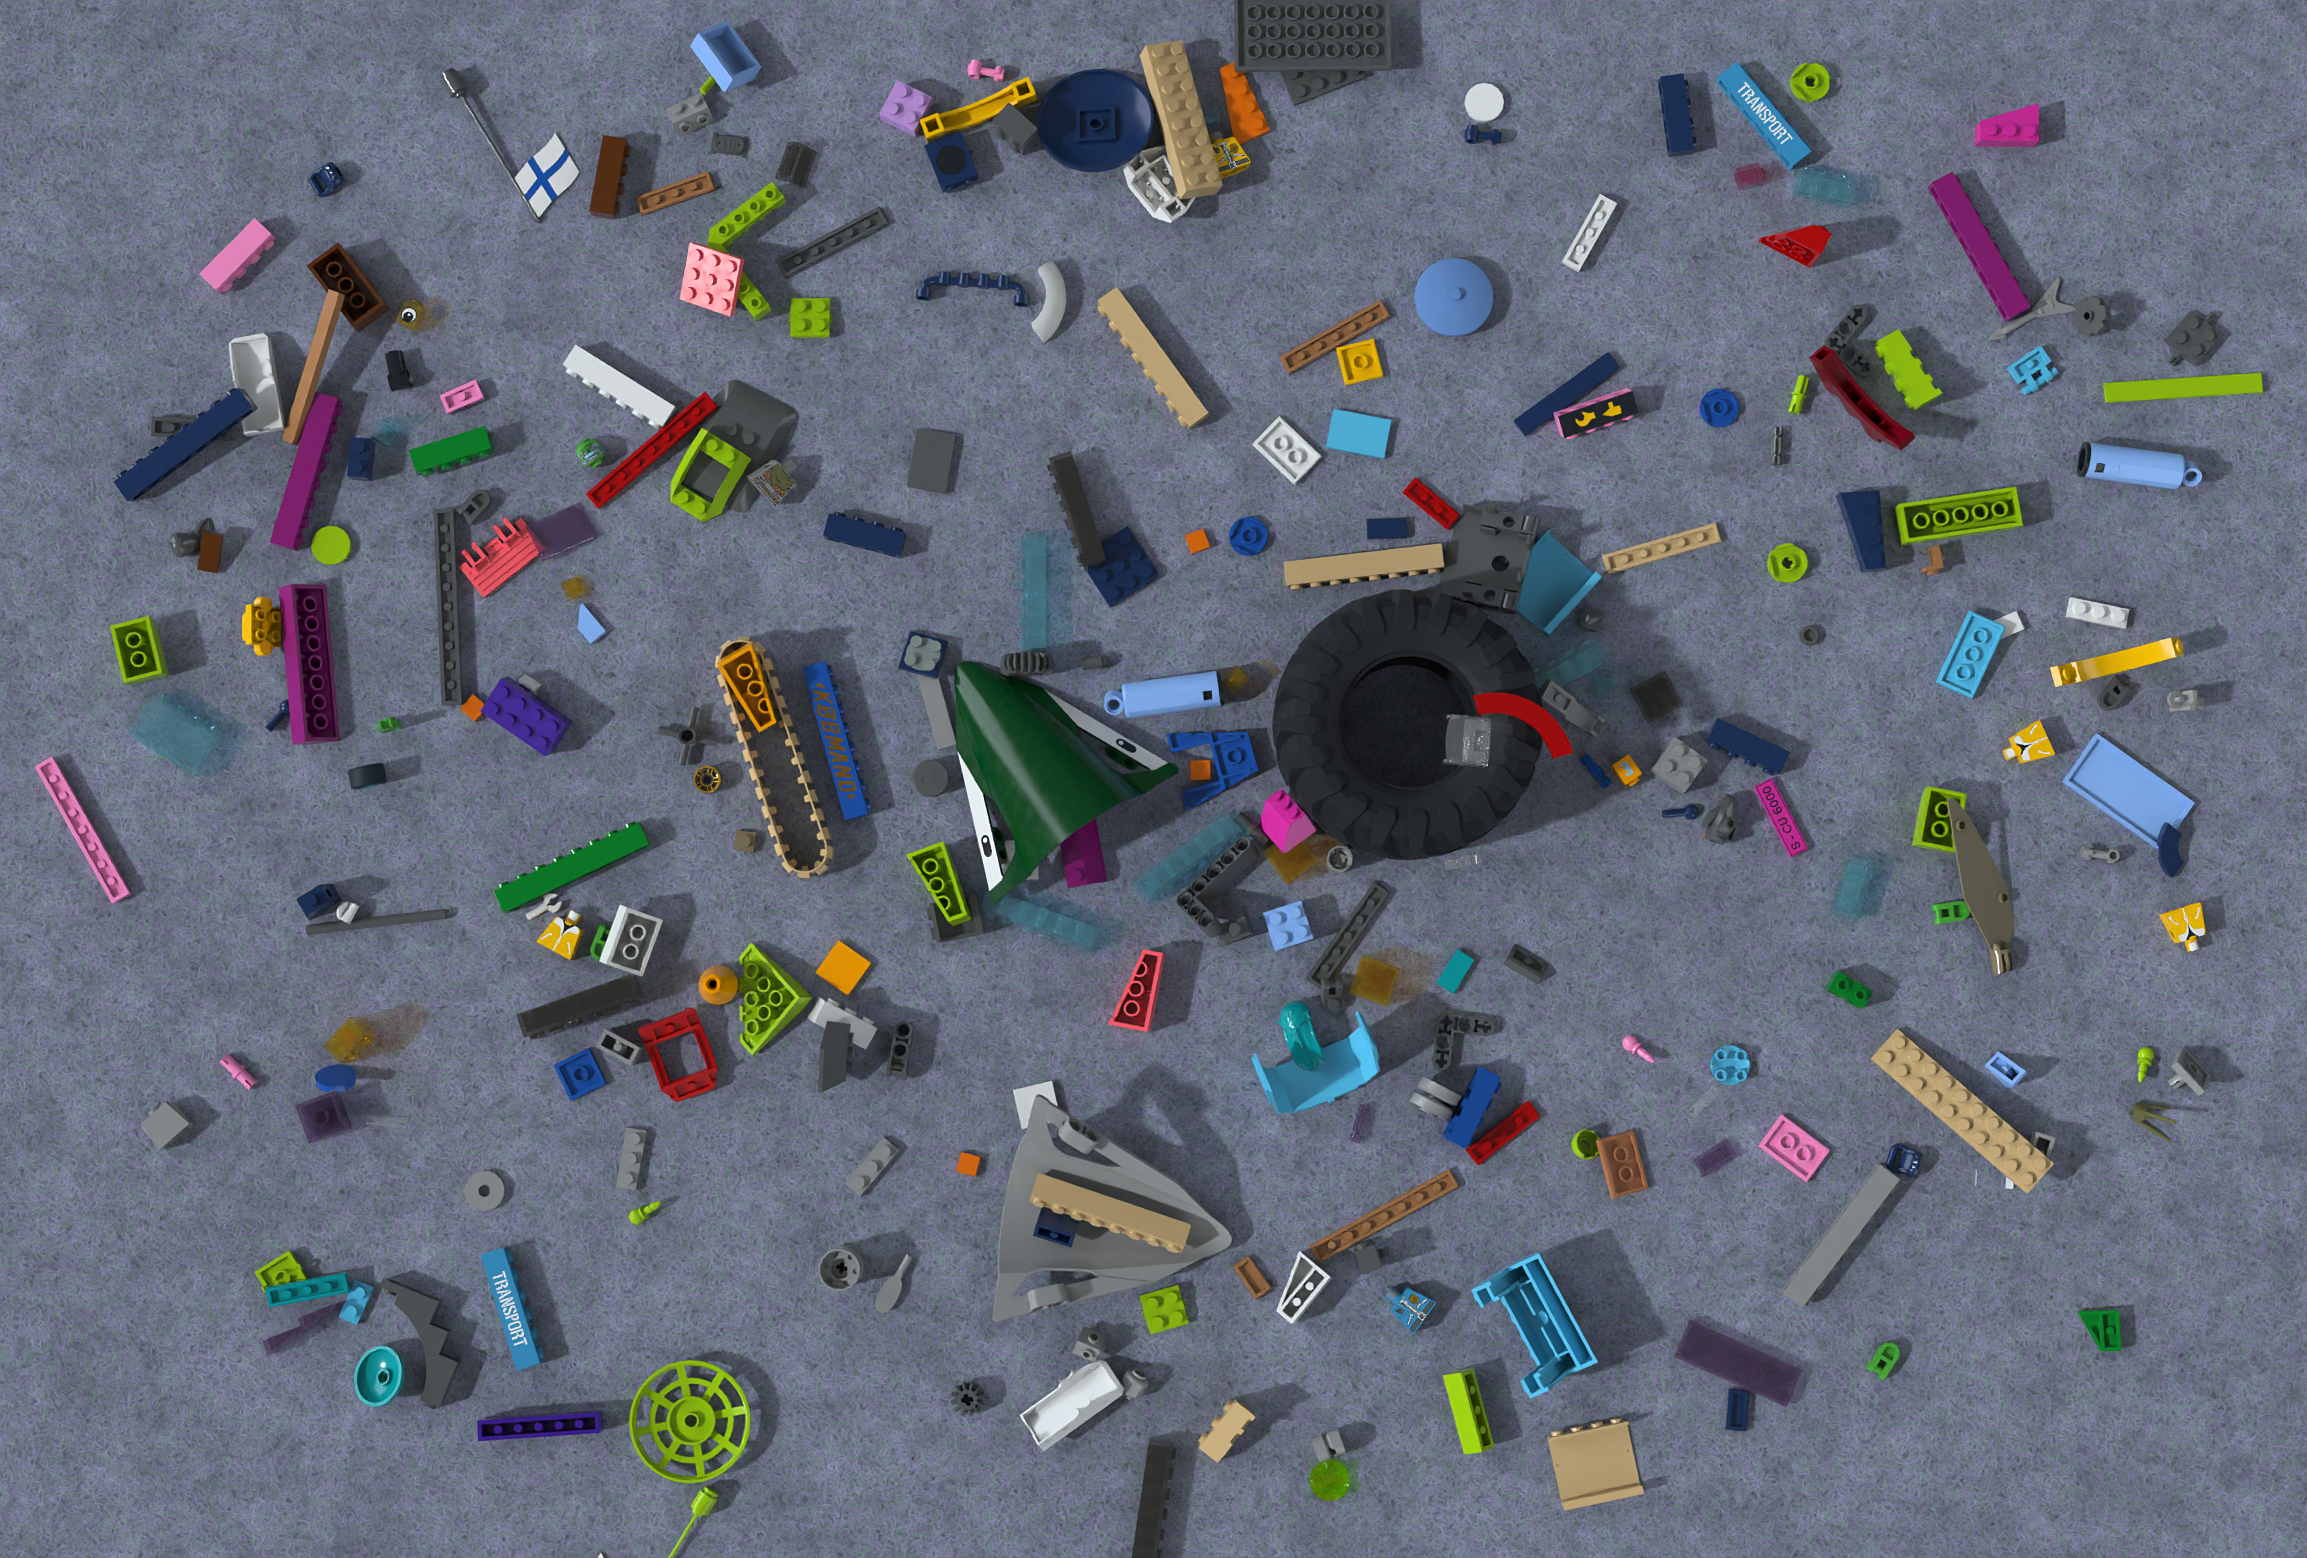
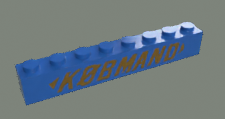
[802,661,872,821]

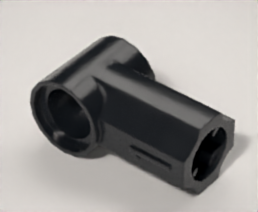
[385,350,412,392]

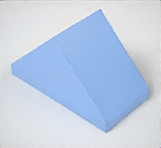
[1984,1051,2027,1088]

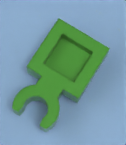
[378,717,403,733]

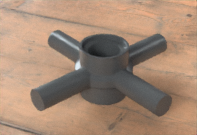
[658,707,718,766]

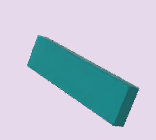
[265,1272,351,1308]

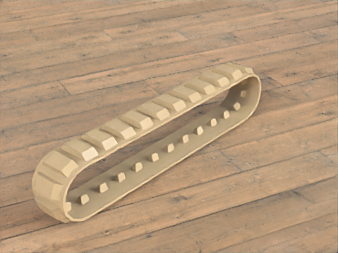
[715,636,834,879]

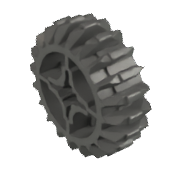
[1000,652,1054,677]

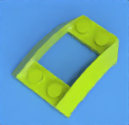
[670,428,752,522]

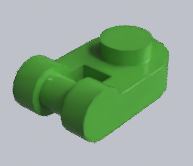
[1931,901,1970,925]
[590,923,611,960]
[1866,1342,1900,1380]

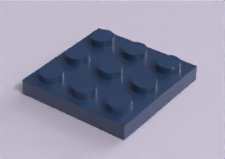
[1078,526,1160,607]

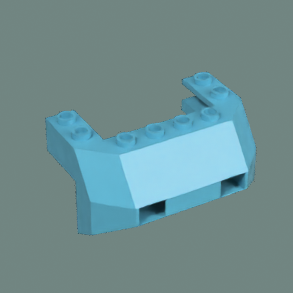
[1471,1251,1598,1398]

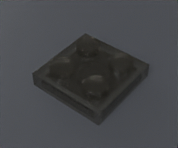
[1629,671,1683,724]

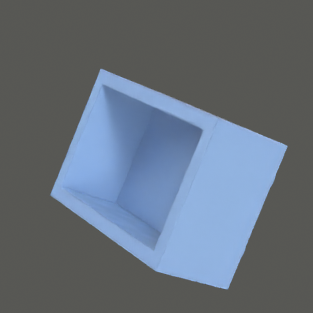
[690,21,761,93]

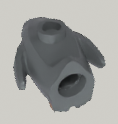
[1702,794,1738,845]

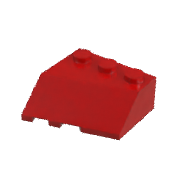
[1758,225,1832,268]

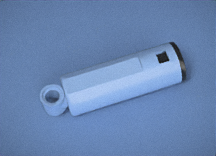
[2077,442,2202,489]
[1104,670,1225,718]

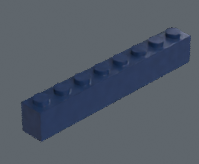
[114,388,258,502]

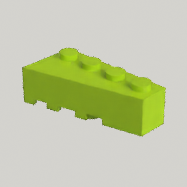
[1874,329,1942,412]

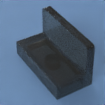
[775,142,817,188]

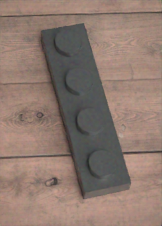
[151,416,232,441]

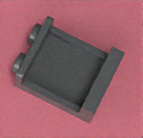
[926,894,985,943]

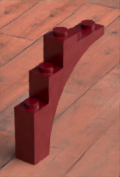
[1809,345,1915,451]

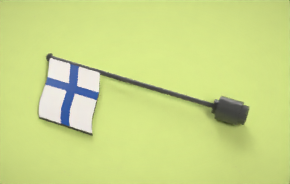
[441,68,579,223]

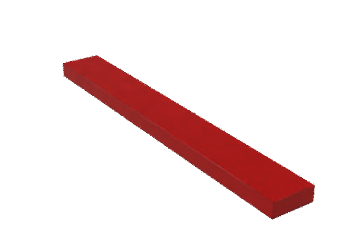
[586,392,718,509]

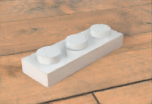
[2066,597,2129,629]

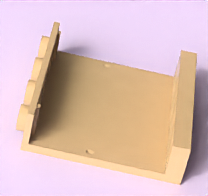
[1547,1417,1644,1510]

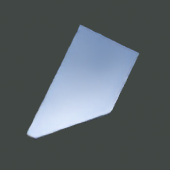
[578,603,607,644]

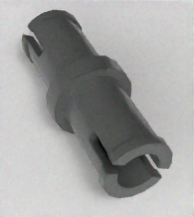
[1233,811,1270,847]

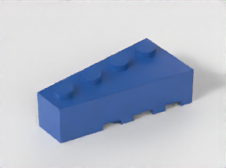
[1441,1066,1502,1149]

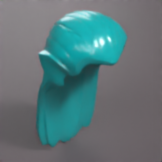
[1278,1001,1325,1071]

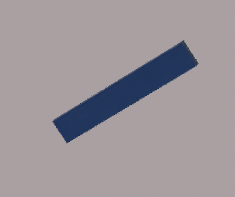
[1513,352,1620,437]

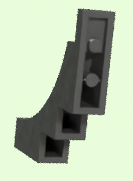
[380,1278,461,1409]

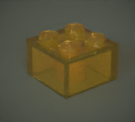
[1263,840,1319,885]
[1348,955,1400,1007]
[323,1017,376,1063]

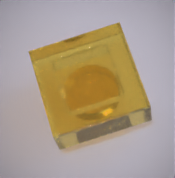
[561,575,587,602]

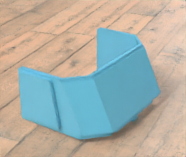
[1251,1011,1380,1114]

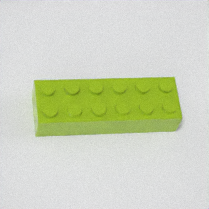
[1894,487,2023,546]

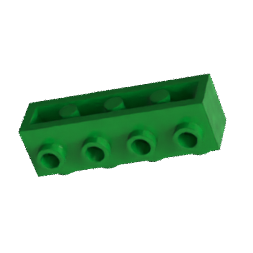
[409,426,495,477]

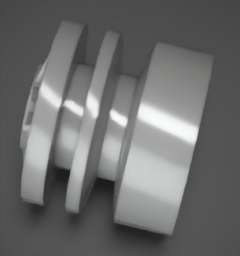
[818,1245,865,1291]

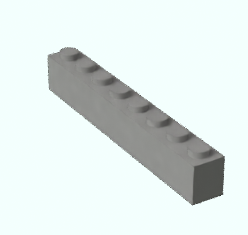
[1780,1164,1900,1307]

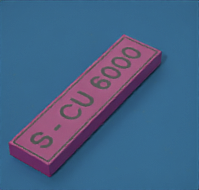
[1753,778,1809,858]

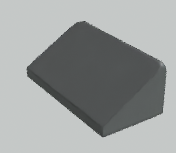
[1503,944,1549,984]

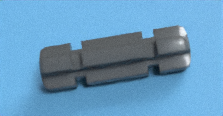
[1770,427,1784,466]

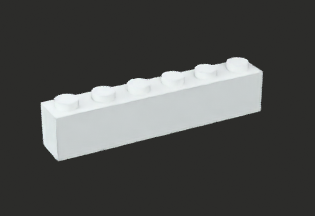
[563,345,677,429]

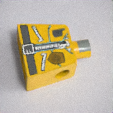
[1209,131,1251,179]

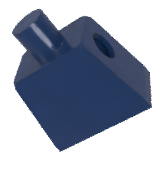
[296,883,342,920]

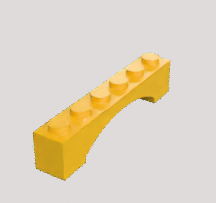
[919,76,1037,144]

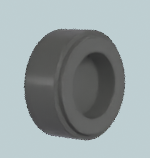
[1799,626,1819,646]

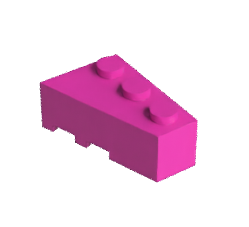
[1975,103,2039,147]

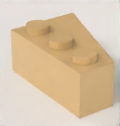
[1198,1398,1256,1463]

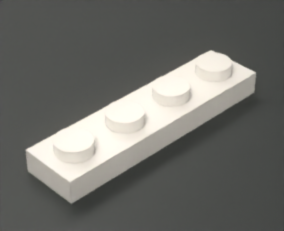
[1561,194,1617,272]

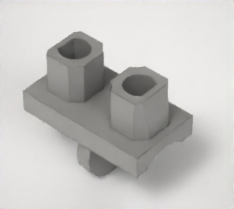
[2167,690,2204,712]

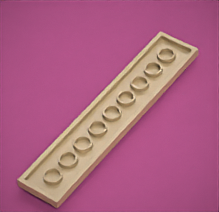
[1871,1029,2054,1194]

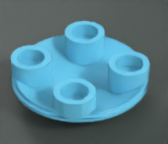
[1710,1045,1751,1085]

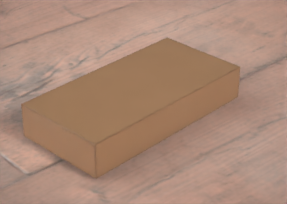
[1232,1255,1272,1300]

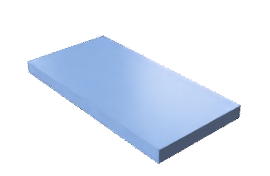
[2062,733,2195,850]

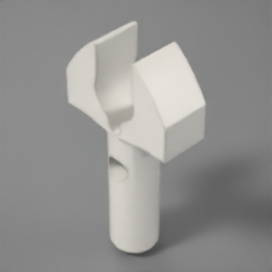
[526,893,562,920]

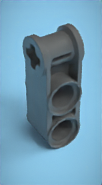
[886,1021,914,1080]

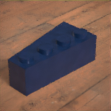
[1836,490,1886,573]

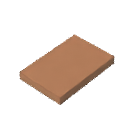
[1596,1130,1649,1199]

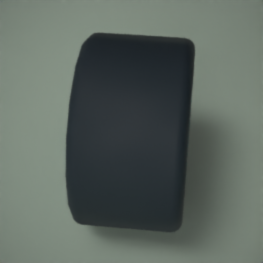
[348,763,387,790]

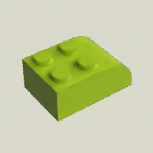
[110,616,169,686]
[1912,786,1967,854]

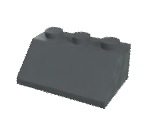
[818,1021,854,1092]

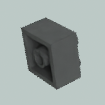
[993,103,1039,155]

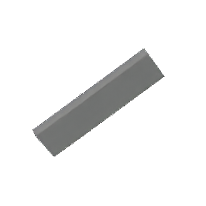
[917,674,956,750]

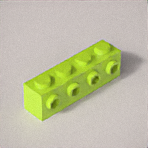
[1443,1368,1495,1455]

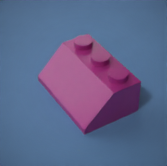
[1259,789,1316,854]

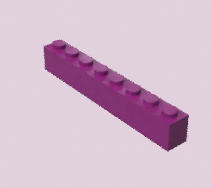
[1928,172,2030,322]
[270,392,343,551]

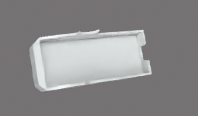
[229,333,286,437]
[1020,1360,1124,1451]

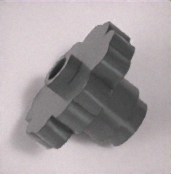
[2073,296,2111,336]

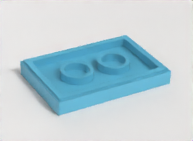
[1326,409,1391,459]

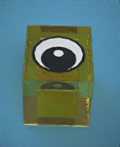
[396,300,427,332]

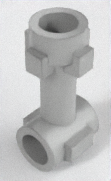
[2080,845,2120,864]

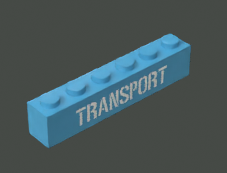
[1716,62,1811,170]
[480,1247,545,1371]

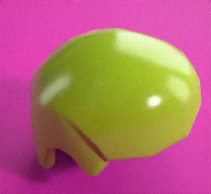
[1571,1129,1600,1160]

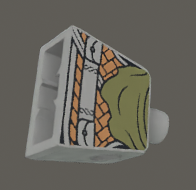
[747,459,797,507]

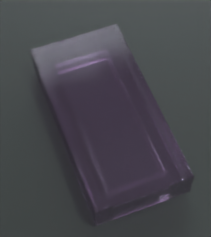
[1692,1138,1737,1177]

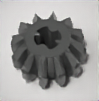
[951,1382,985,1416]

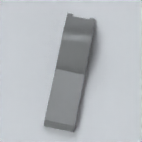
[1539,679,1606,737]

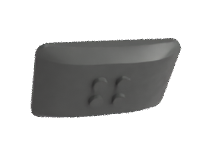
[682,380,796,512]

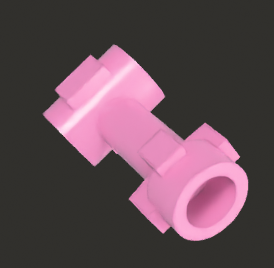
[967,60,1005,82]

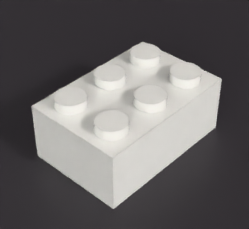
[599,905,663,976]

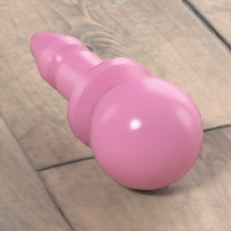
[1622,1035,1655,1063]

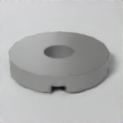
[465,1171,505,1211]

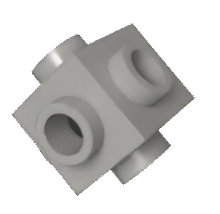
[1072,1327,1106,1362]

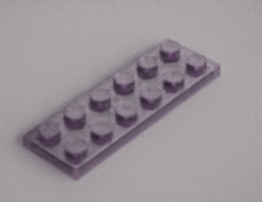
[1674,1320,1802,1407]

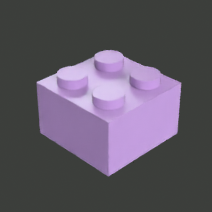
[879,80,933,137]

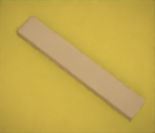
[1602,523,1721,574]

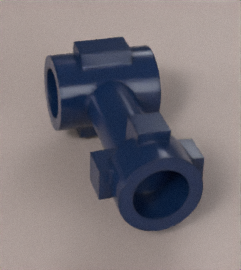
[1464,125,1502,145]

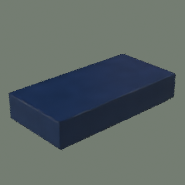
[1367,518,1407,540]
[1725,1388,1749,1431]

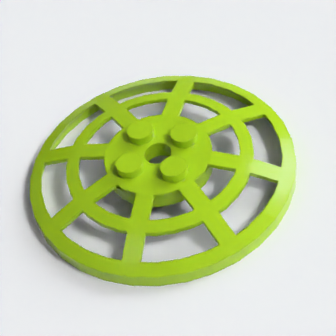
[629,1360,751,1483]

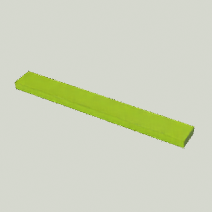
[2103,373,2263,403]

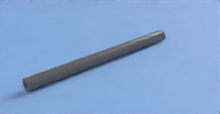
[306,909,447,935]

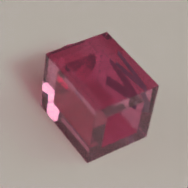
[1733,163,1765,191]

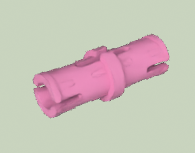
[220,1054,258,1090]

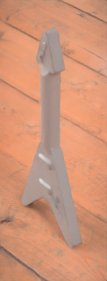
[1988,278,2076,341]

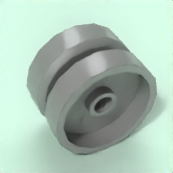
[1409,1076,1461,1122]

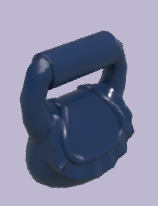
[308,162,344,197]
[1886,1144,1923,1177]

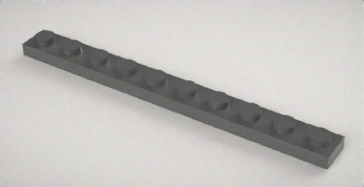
[433,508,463,706]

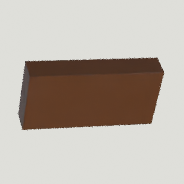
[197,530,224,574]

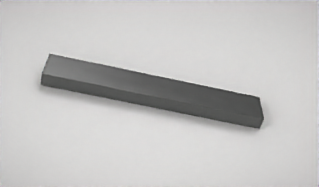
[776,206,889,279]
[1305,882,1390,990]

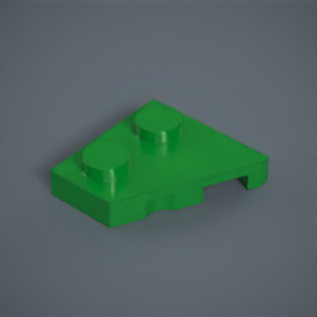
[2078,1310,2122,1351]

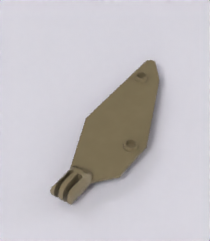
[1947,798,2014,975]

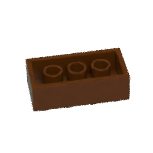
[307,242,390,332]

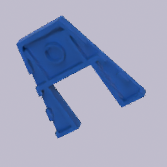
[1166,732,1258,810]

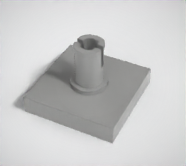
[2168,1047,2211,1096]

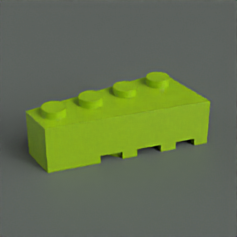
[906,841,972,926]

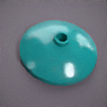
[354,1346,404,1407]

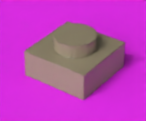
[734,830,757,853]

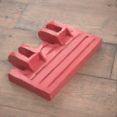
[459,517,546,598]

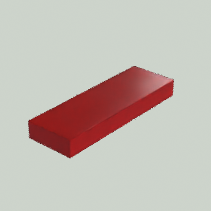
[1402,478,1460,530]

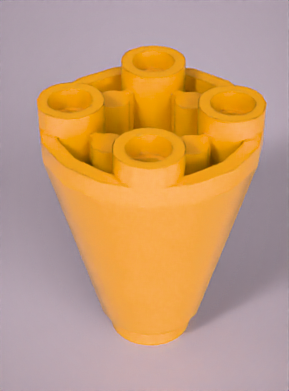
[698,965,739,1005]

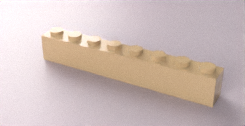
[1097,287,1209,430]
[1284,543,1444,590]
[1029,1173,1191,1253]

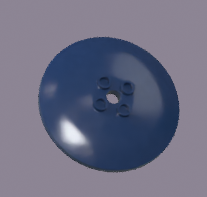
[1037,69,1154,172]

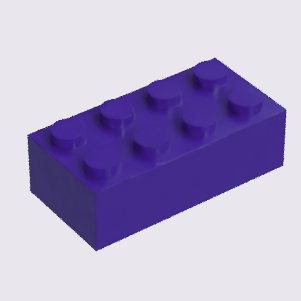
[481,676,573,756]

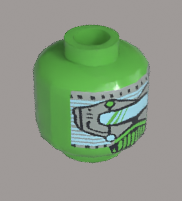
[575,438,605,468]

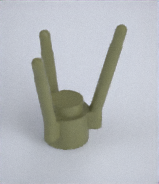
[2130,1101,2177,1142]

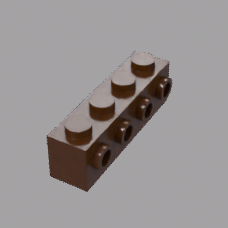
[589,135,631,219]

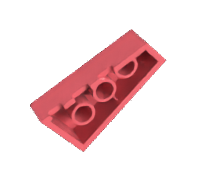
[1109,949,1166,1032]

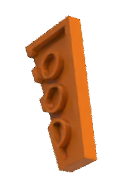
[1220,62,1270,145]

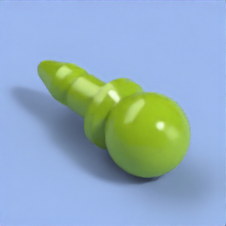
[2137,1047,2154,1083]
[629,1201,662,1225]

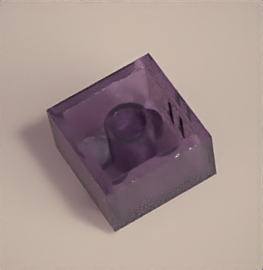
[295,1091,352,1143]

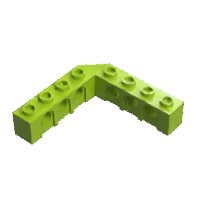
[707,182,786,322]

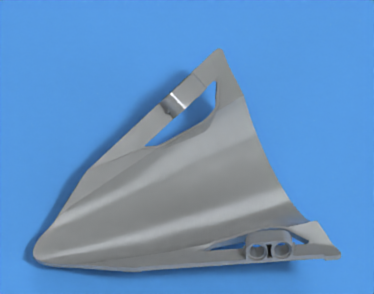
[992,1094,1232,1322]

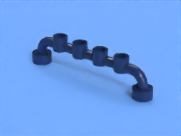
[916,271,1030,307]

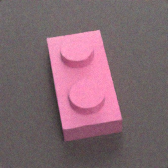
[439,380,485,414]

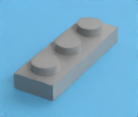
[616,1127,647,1190]
[845,1137,899,1196]

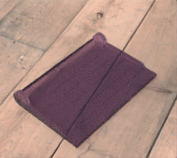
[526,502,597,562]

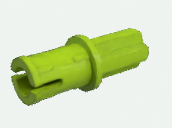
[1788,375,1809,415]

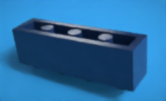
[1658,73,1697,157]
[823,512,906,559]
[1705,718,1790,776]

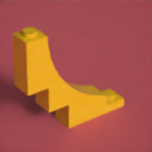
[2050,637,2184,687]

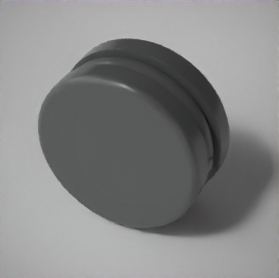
[912,759,950,797]

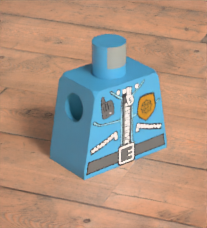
[1385,1287,1436,1334]

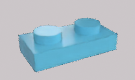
[339,1279,374,1325]

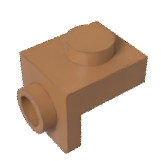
[1920,545,1944,576]

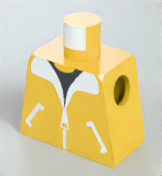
[2002,720,2055,764]
[2159,902,2206,952]
[537,910,584,960]

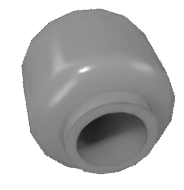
[1120,1369,1149,1400]

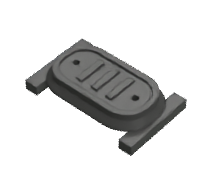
[711,133,748,158]

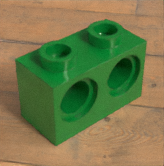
[1825,971,1873,1009]

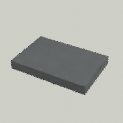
[907,429,956,494]

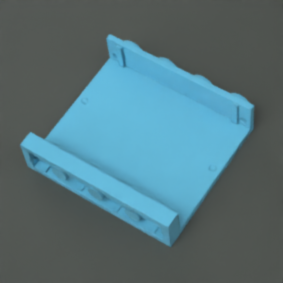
[1517,530,1602,637]

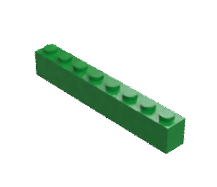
[494,821,651,913]

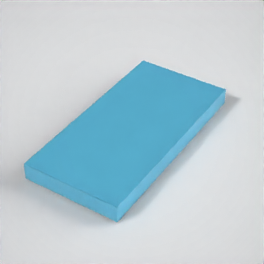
[1935,610,2006,699]

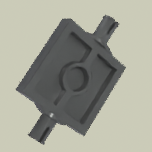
[2164,311,2221,366]

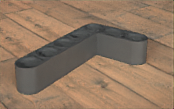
[1176,837,1259,938]

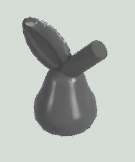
[169,518,213,558]

